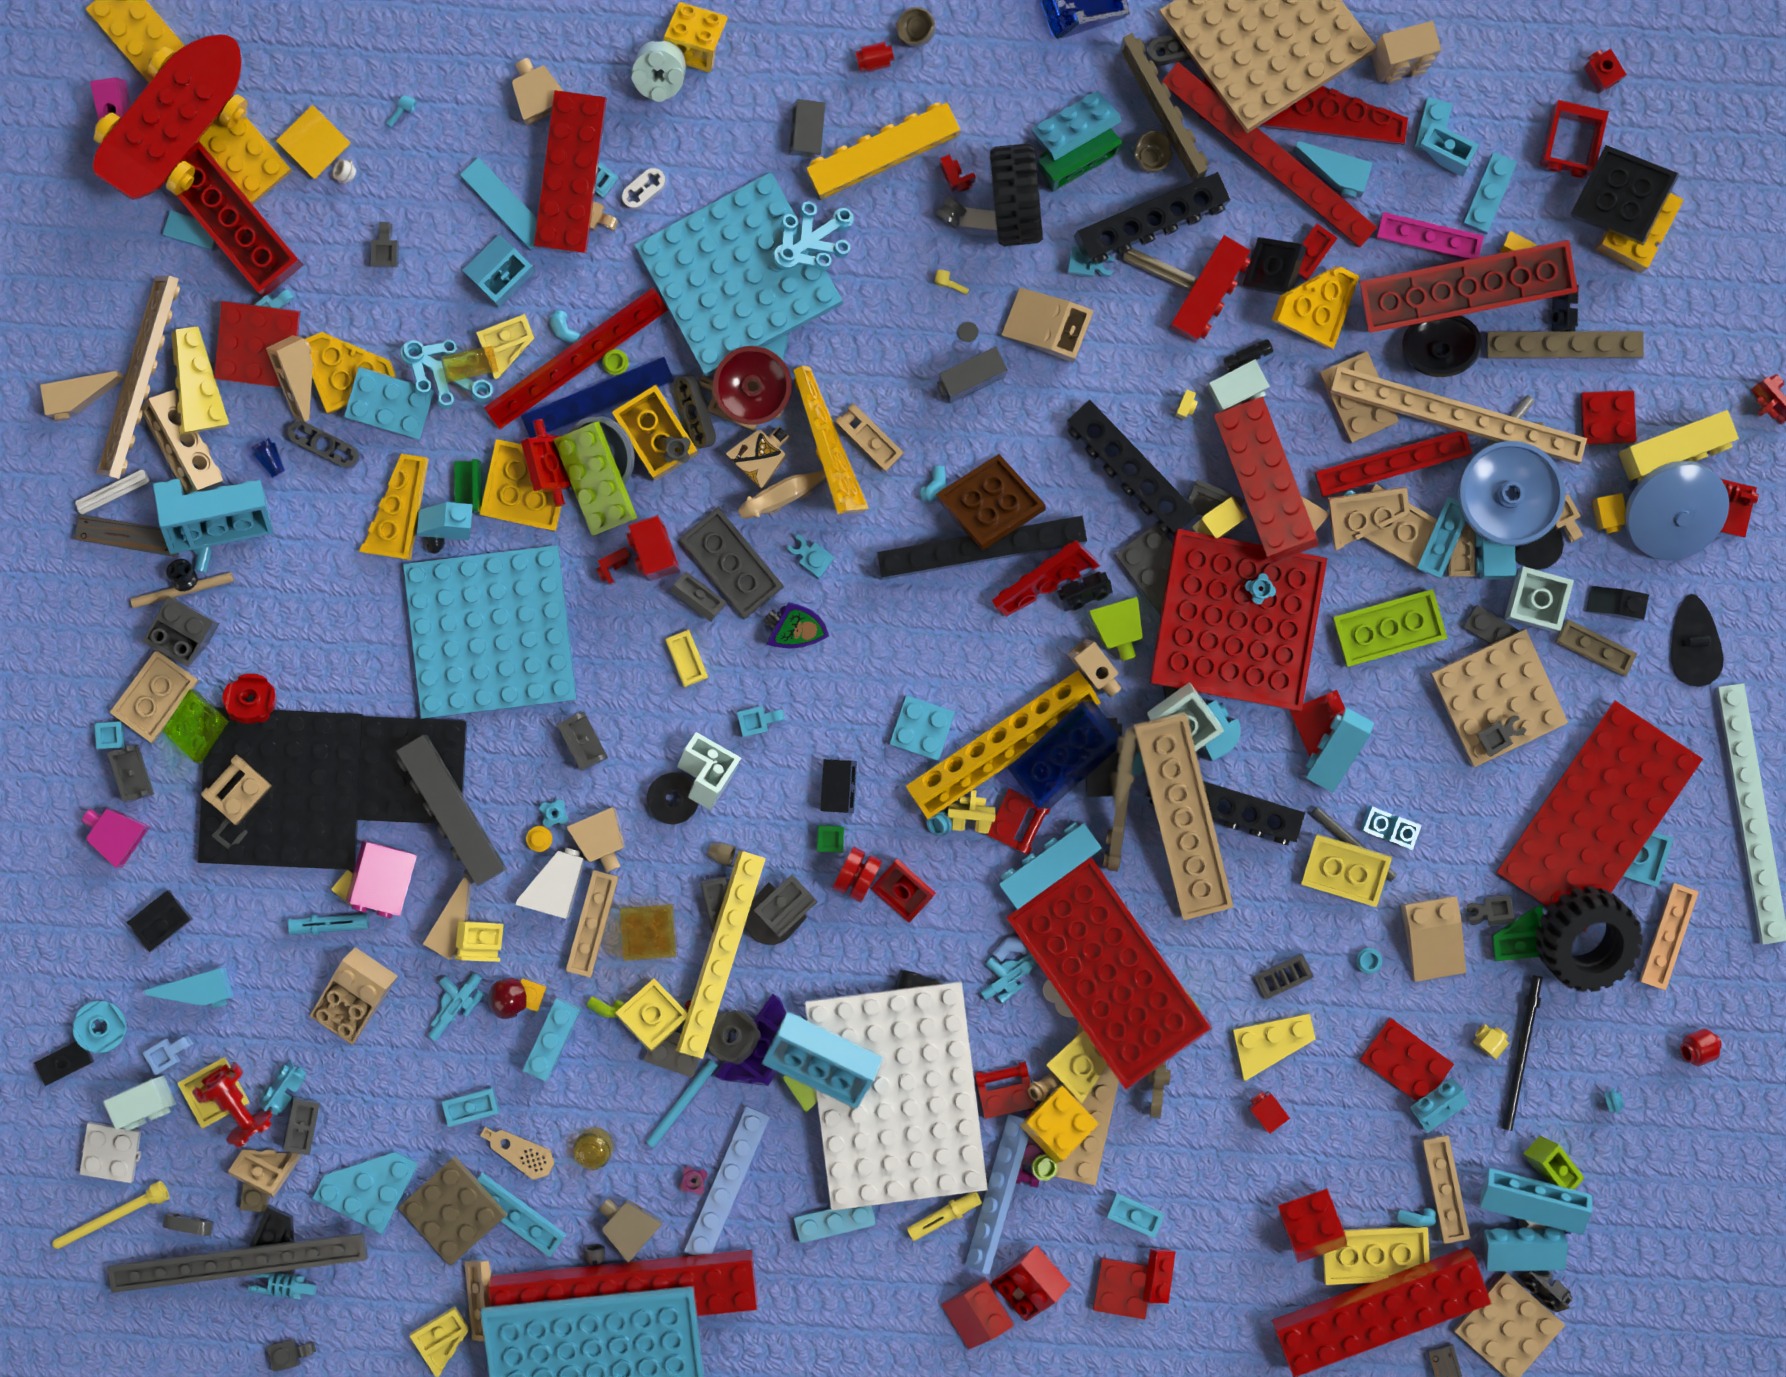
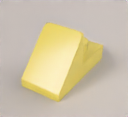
[1192,496,1247,538]

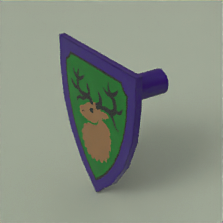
[766,602,829,649]

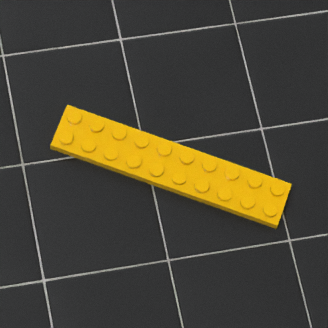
[85,0,293,204]

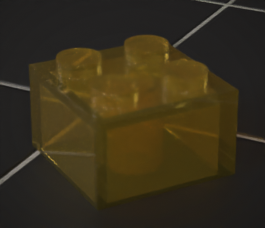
[620,904,678,961]

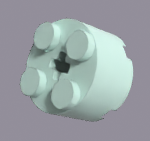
[632,41,686,102]

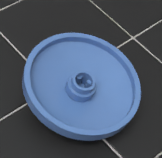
[1458,441,1566,546]
[1625,461,1729,560]

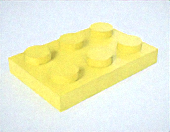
[1301,834,1392,907]

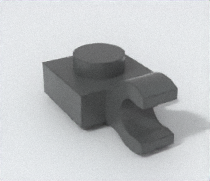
[371,222,399,268]
[267,1339,316,1372]

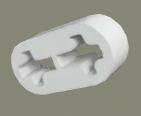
[622,168,666,210]

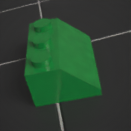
[1037,128,1123,192]

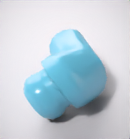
[550,310,581,344]
[920,466,946,501]
[193,546,212,573]
[1397,1208,1437,1227]

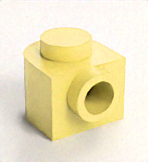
[1473,1024,1509,1060]

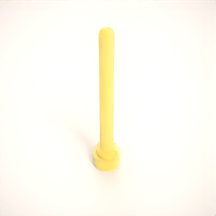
[52,1181,169,1249]

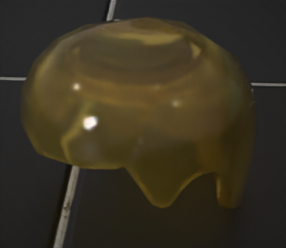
[573,1127,614,1170]

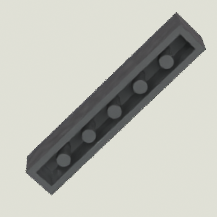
[396,735,507,886]

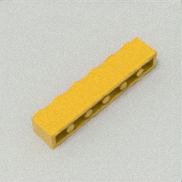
[806,102,960,200]

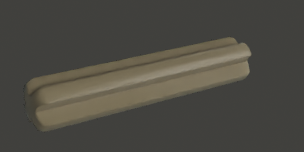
[1123,248,1196,291]

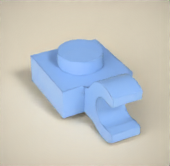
[143,1035,193,1075]

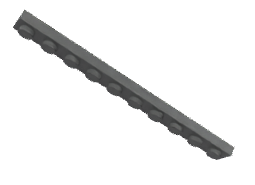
[107,1232,368,1293]

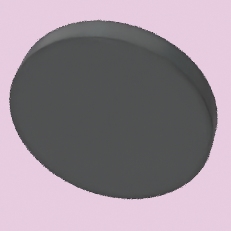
[958,322,978,342]

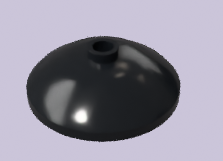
[1402,315,1481,377]

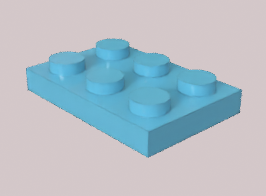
[1031,90,1122,160]
[344,366,435,440]

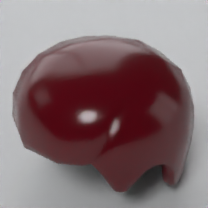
[488,977,527,1019]

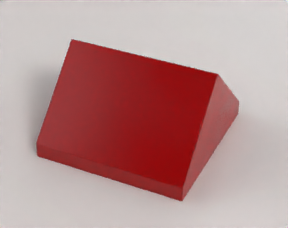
[870,859,936,923]

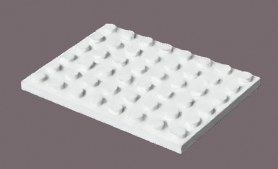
[805,981,988,1210]

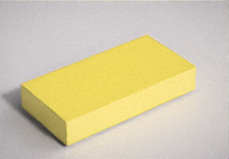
[665,630,709,687]

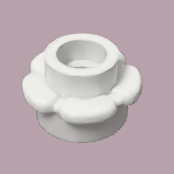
[333,159,356,184]

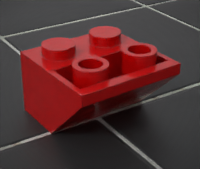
[992,1245,1071,1321]

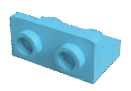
[1410,1077,1470,1133]

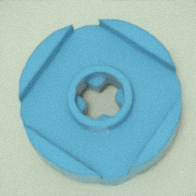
[73,1001,127,1053]

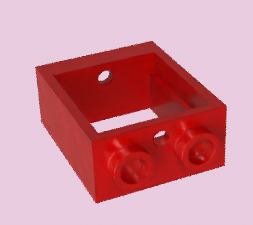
[1539,99,1609,178]

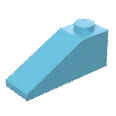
[1293,141,1372,199]
[144,967,234,1009]

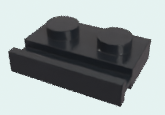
[126,890,193,952]

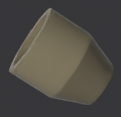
[708,843,736,866]

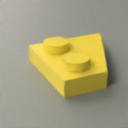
[476,314,535,379]
[410,1306,469,1377]

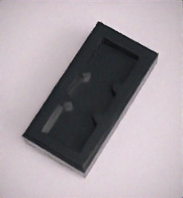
[34,1041,94,1086]

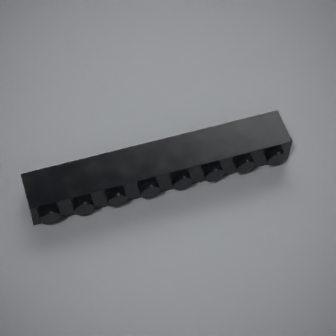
[877,516,1087,580]

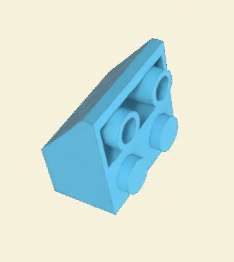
[462,235,536,308]

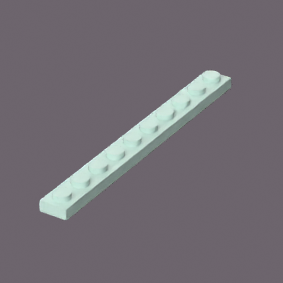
[1716,683,1786,945]

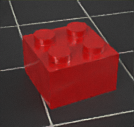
[1278,1188,1347,1263]

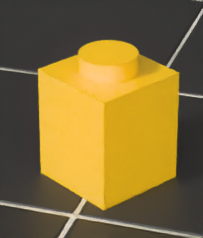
[1592,493,1626,534]

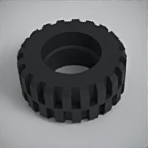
[990,143,1043,247]
[1535,887,1643,992]

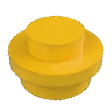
[526,826,553,852]

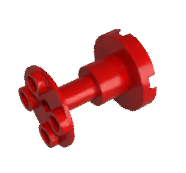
[192,1062,272,1148]

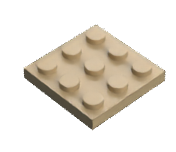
[1453,1271,1565,1377]

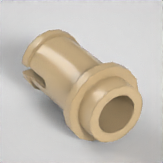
[1028,1071,1061,1101]

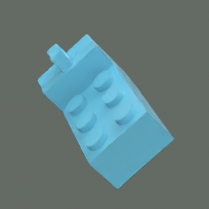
[153,478,274,554]

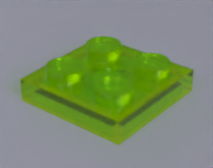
[163,689,228,763]

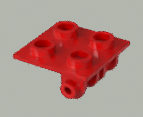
[1720,479,1759,538]
[1289,690,1345,757]

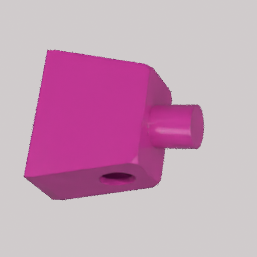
[90,77,130,120]
[81,809,150,868]

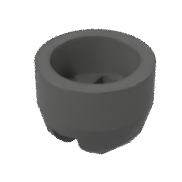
[584,1244,605,1265]

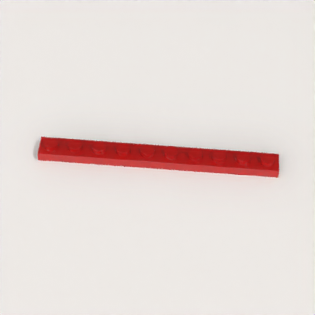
[1161,62,1377,248]

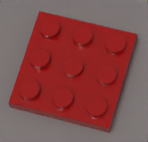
[214,301,301,388]

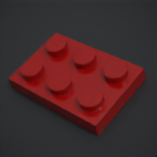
[1359,1017,1454,1102]

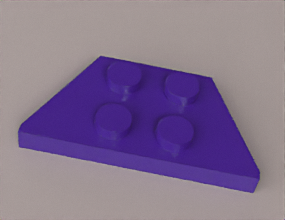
[715,994,787,1086]

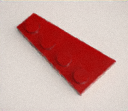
[992,540,1100,617]

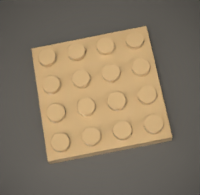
[1430,628,1568,767]

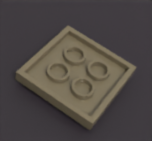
[398,1156,508,1266]

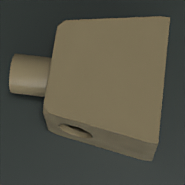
[598,1198,664,1262]

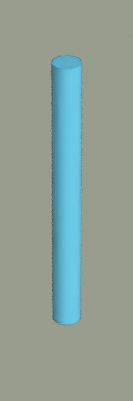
[646,1059,718,1148]

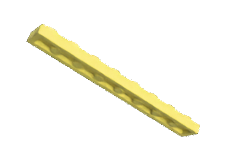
[676,850,766,1059]

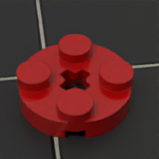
[222,673,277,723]

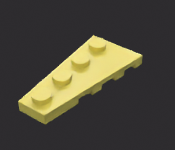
[171,326,229,435]
[1046,1029,1107,1103]

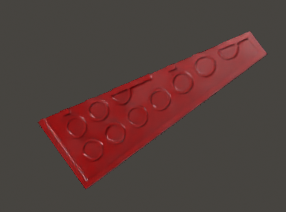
[1199,76,1408,145]

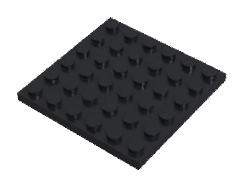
[198,707,364,870]

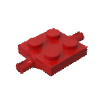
[521,419,572,507]

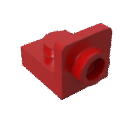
[939,154,976,192]
[596,547,632,585]

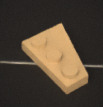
[1328,487,1410,551]

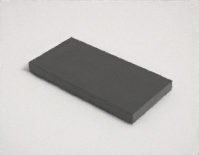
[678,507,784,620]

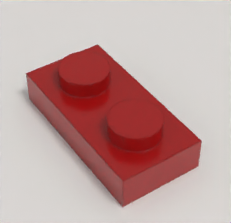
[1298,223,1338,281]
[1143,1249,1176,1304]

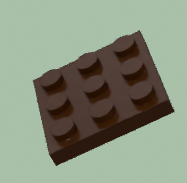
[936,454,1046,551]

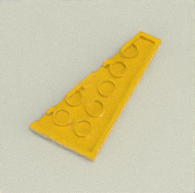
[793,366,869,514]

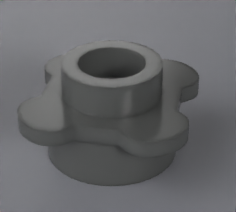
[664,436,691,463]

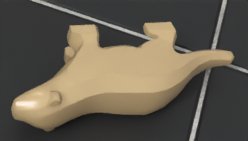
[738,469,827,518]

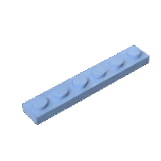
[685,1106,770,1255]
[965,1114,1029,1274]

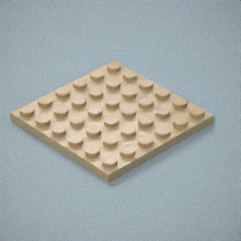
[1159,0,1377,133]

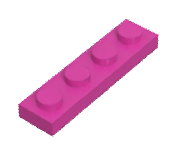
[1376,212,1484,260]

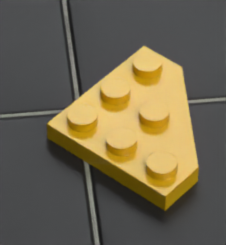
[1272,266,1360,349]
[305,332,397,414]
[479,439,562,532]

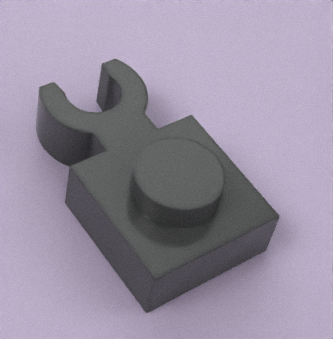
[1476,715,1526,757]
[1467,895,1515,926]

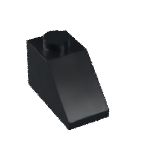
[1586,586,1649,622]

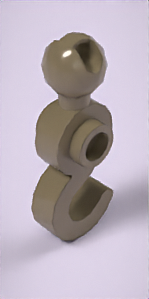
[1148,1062,1171,1119]

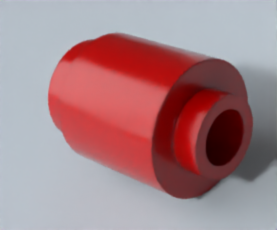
[855,41,895,73]

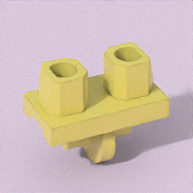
[948,790,995,834]

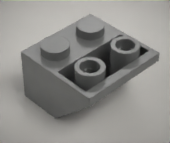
[142,596,220,667]

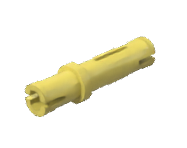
[907,1192,983,1241]

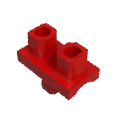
[1750,374,1786,424]

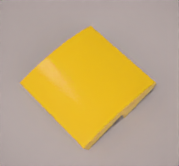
[275,104,351,179]

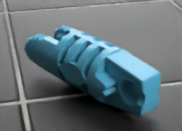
[247,1272,317,1300]

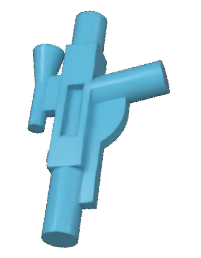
[981,953,1038,1005]
[428,972,486,1041]

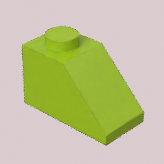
[1523,1135,1585,1190]

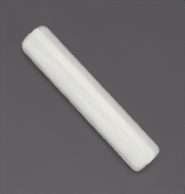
[75,469,150,515]

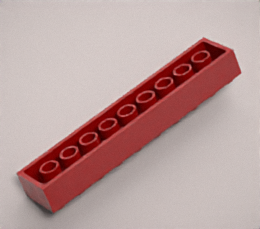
[488,1249,758,1316]

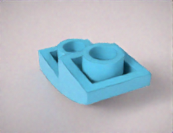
[1360,806,1421,850]

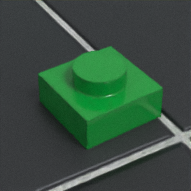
[817,825,844,853]

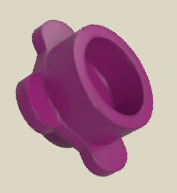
[679,1166,708,1195]

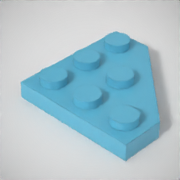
[312,1151,419,1234]

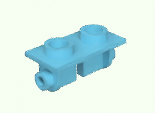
[260,1059,307,1115]

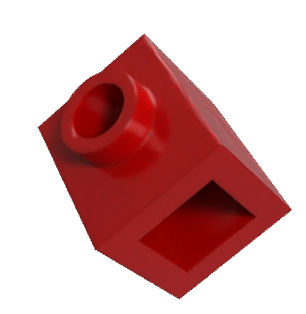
[1583,49,1627,94]

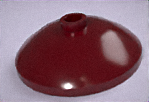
[713,346,792,425]

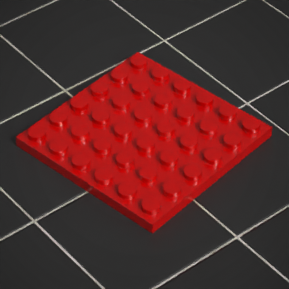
[1149,529,1328,712]

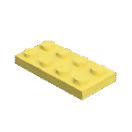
[1323,1226,1430,1285]

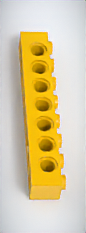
[905,670,1101,819]

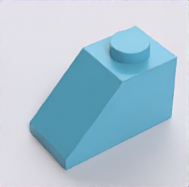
[1420,122,1479,177]
[417,502,473,541]

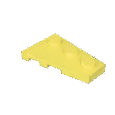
[1232,1013,1316,1081]

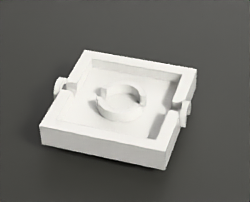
[80,1121,141,1183]

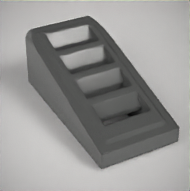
[1254,953,1314,1000]

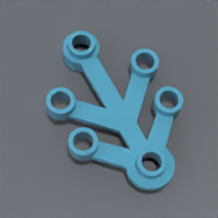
[773,202,854,271]
[400,339,493,409]

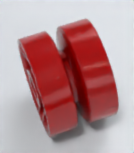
[832,846,882,903]

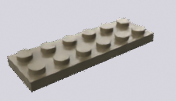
[1120,33,1209,182]

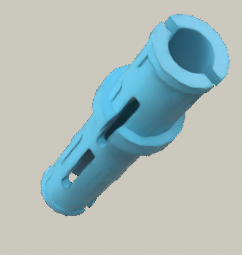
[288,913,369,936]

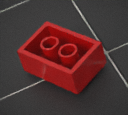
[626,515,680,581]

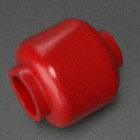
[1680,1028,1722,1067]

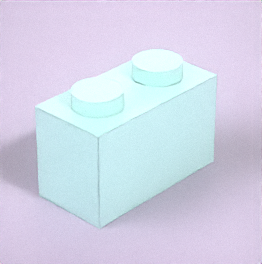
[1207,359,1270,412]

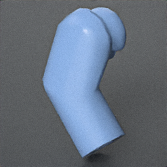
[993,936,1030,962]

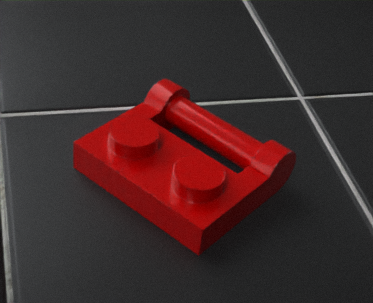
[987,788,1051,855]
[975,1061,1036,1119]

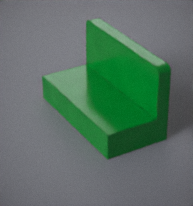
[454,459,482,514]

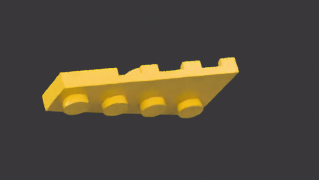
[359,453,429,560]

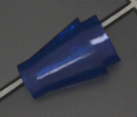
[251,438,286,478]

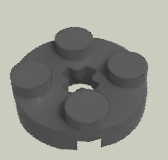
[708,1010,761,1064]

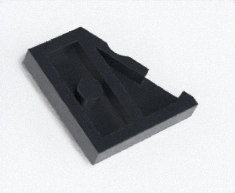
[249,1205,295,1276]

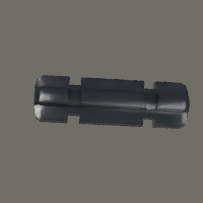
[1223,339,1273,372]

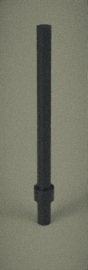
[1502,975,1543,1131]

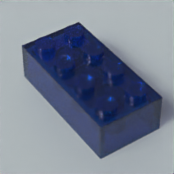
[1008,701,1120,809]

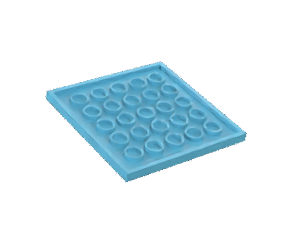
[635,172,844,377]
[403,545,577,719]

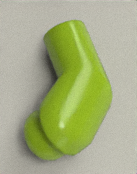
[587,996,625,1018]

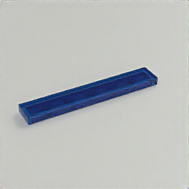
[520,357,675,438]

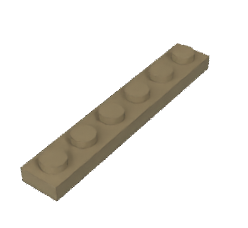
[1486,331,1644,359]

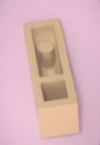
[266,335,313,422]
[40,371,124,421]
[423,876,471,960]

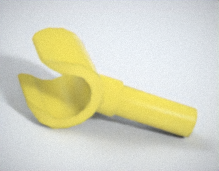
[935,270,969,295]

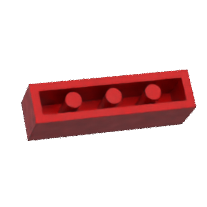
[1169,235,1251,343]

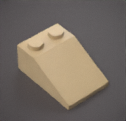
[1400,896,1466,982]

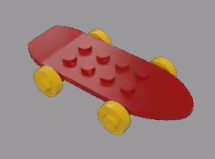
[93,34,248,200]

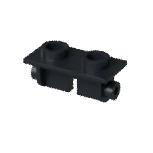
[1551,284,1579,331]
[1057,571,1113,612]
[1518,1270,1573,1312]

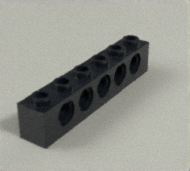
[1073,172,1230,265]
[1067,399,1197,536]
[1145,781,1306,846]

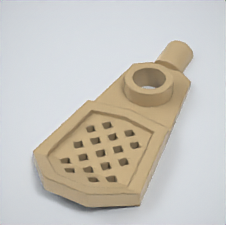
[480,1127,555,1180]

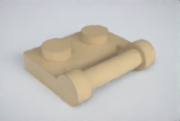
[201,755,272,825]

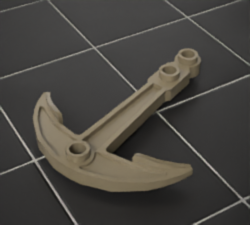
[1103,727,1140,872]

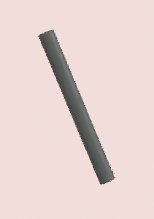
[1311,806,1397,882]

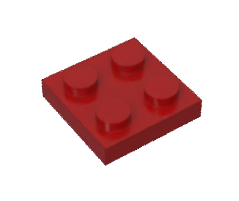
[1580,391,1637,445]
[1093,1257,1148,1320]

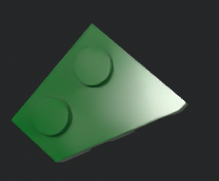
[1491,906,1543,961]

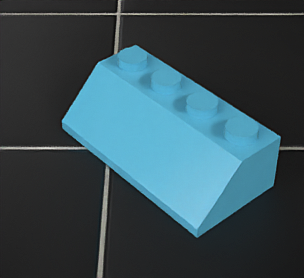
[762,1012,883,1109]

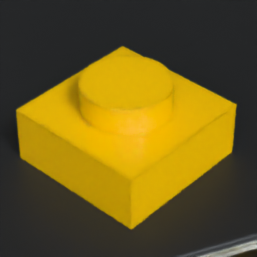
[521,978,547,1012]

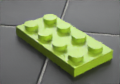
[553,421,637,536]
[1332,589,1448,667]

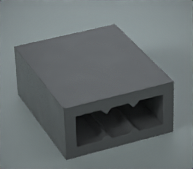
[937,347,1007,404]

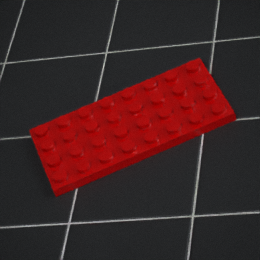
[1496,700,1703,932]
[1006,857,1213,1090]

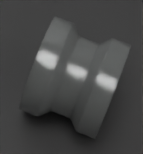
[934,197,967,229]

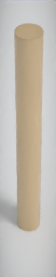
[131,572,234,608]

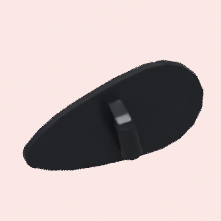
[1515,527,1564,570]
[1671,594,1724,687]

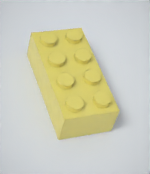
[1618,410,1739,483]

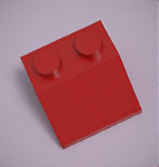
[941,1276,1014,1349]

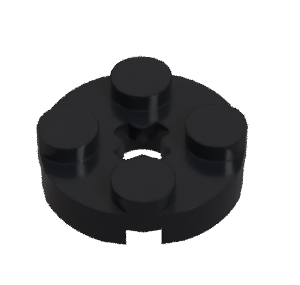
[647,772,699,825]

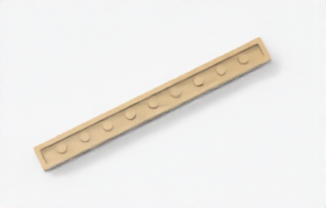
[1329,366,1587,465]

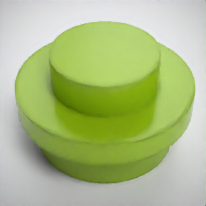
[603,349,629,376]
[1032,1154,1057,1181]

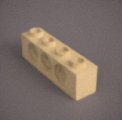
[140,390,223,495]

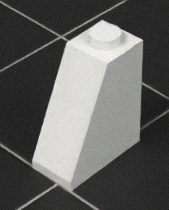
[516,847,585,919]

